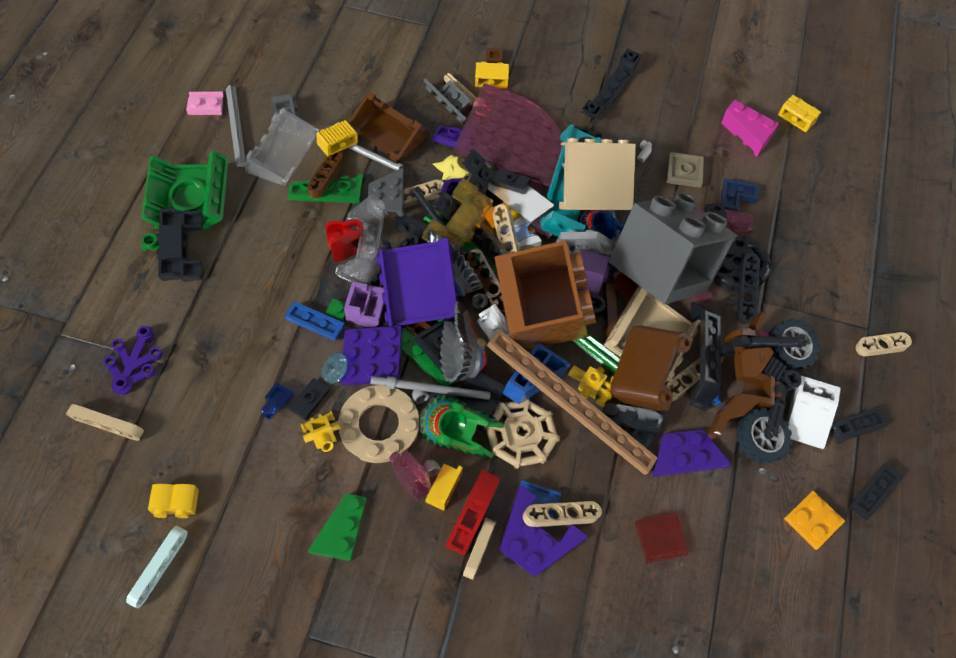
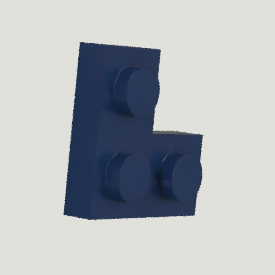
[720,178,759,213]

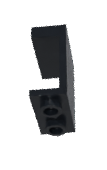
[456,372,506,432]

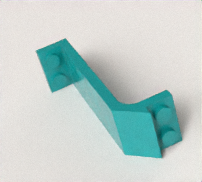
[540,124,601,237]

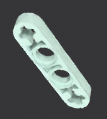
[126,526,188,608]

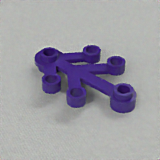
[103,326,163,395]

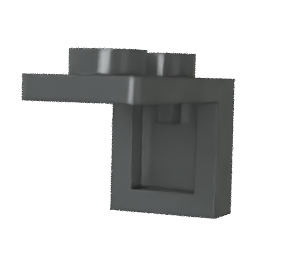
[271,94,301,130]

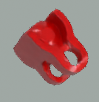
[325,219,366,262]

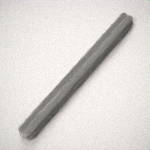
[226,85,246,167]

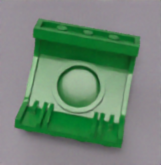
[141,150,229,229]

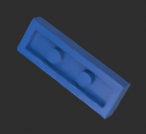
[284,301,345,342]

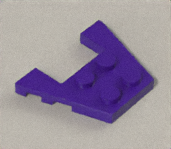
[499,485,587,577]

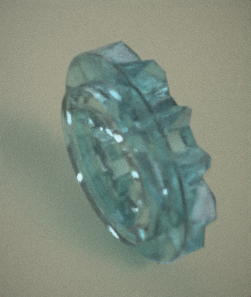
[321,353,348,384]

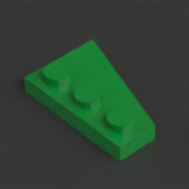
[308,494,367,562]

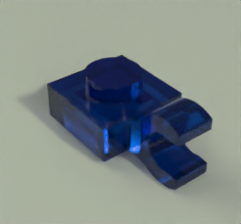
[261,382,294,420]

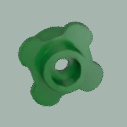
[141,233,159,251]

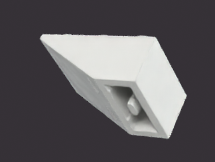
[787,376,840,449]

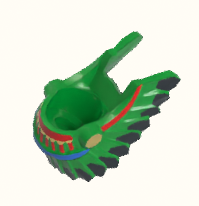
[419,395,505,460]

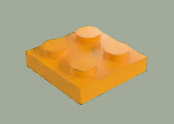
[784,491,845,550]

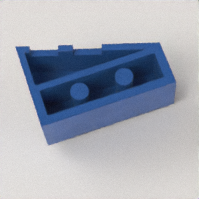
[503,343,571,404]

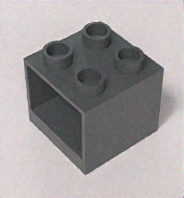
[608,192,737,304]

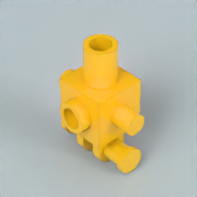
[568,365,614,407]
[301,411,341,452]

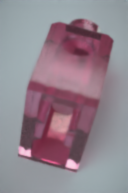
[389,451,431,502]

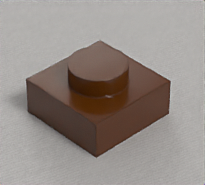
[486,48,503,63]

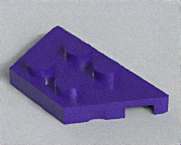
[652,430,731,477]

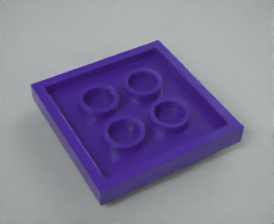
[340,326,403,386]

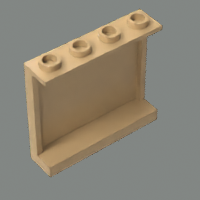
[559,139,636,210]
[604,286,700,382]

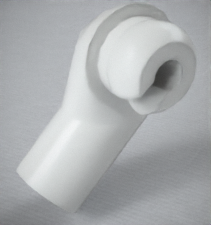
[637,140,652,163]

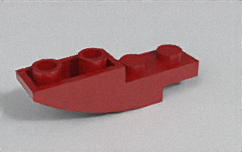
[445,469,501,556]

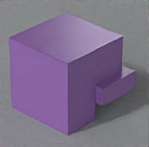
[580,249,610,295]
[344,282,384,328]

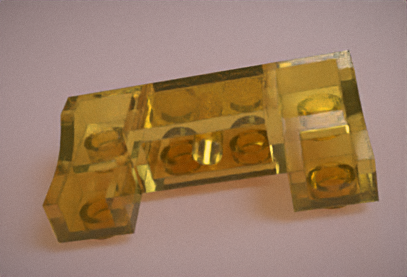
[422,178,493,251]

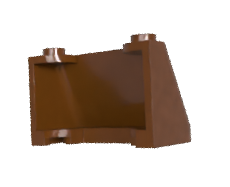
[348,91,430,163]
[610,325,693,411]

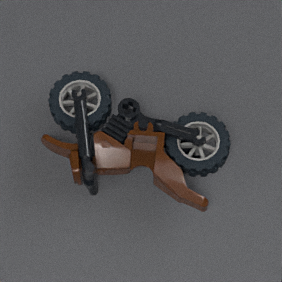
[708,311,820,464]

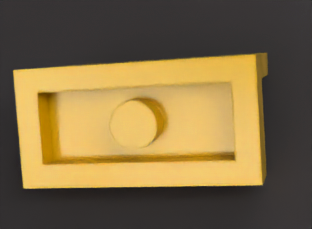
[425,464,463,511]

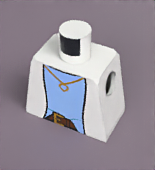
[502,216,541,251]

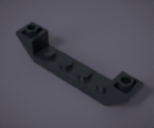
[581,48,642,120]
[690,302,721,411]

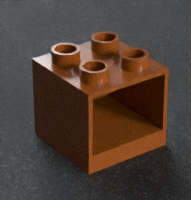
[495,240,596,350]

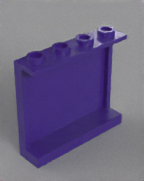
[377,238,459,326]

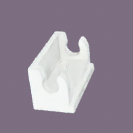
[477,304,513,340]

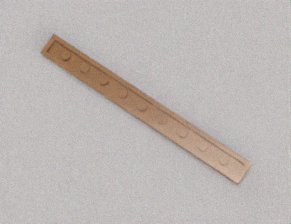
[486,329,657,475]

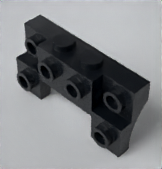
[432,149,495,229]
[156,208,203,282]

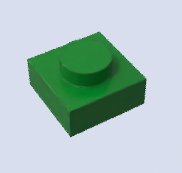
[325,298,346,322]

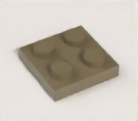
[666,152,704,188]

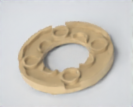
[338,385,419,463]

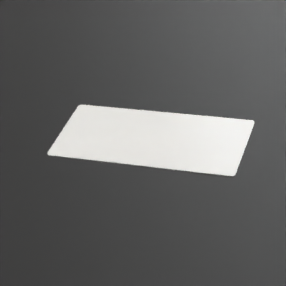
[488,169,554,222]

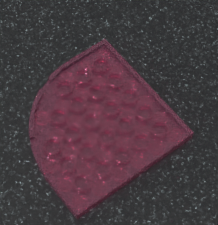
[453,83,563,187]

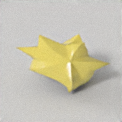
[433,155,469,181]

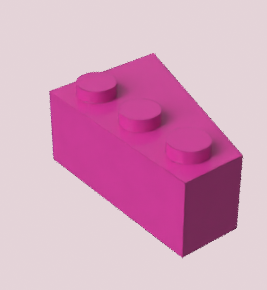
[721,100,779,157]

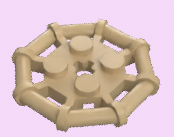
[484,398,560,469]

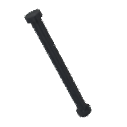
[410,186,469,258]

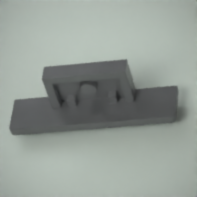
[423,78,473,127]

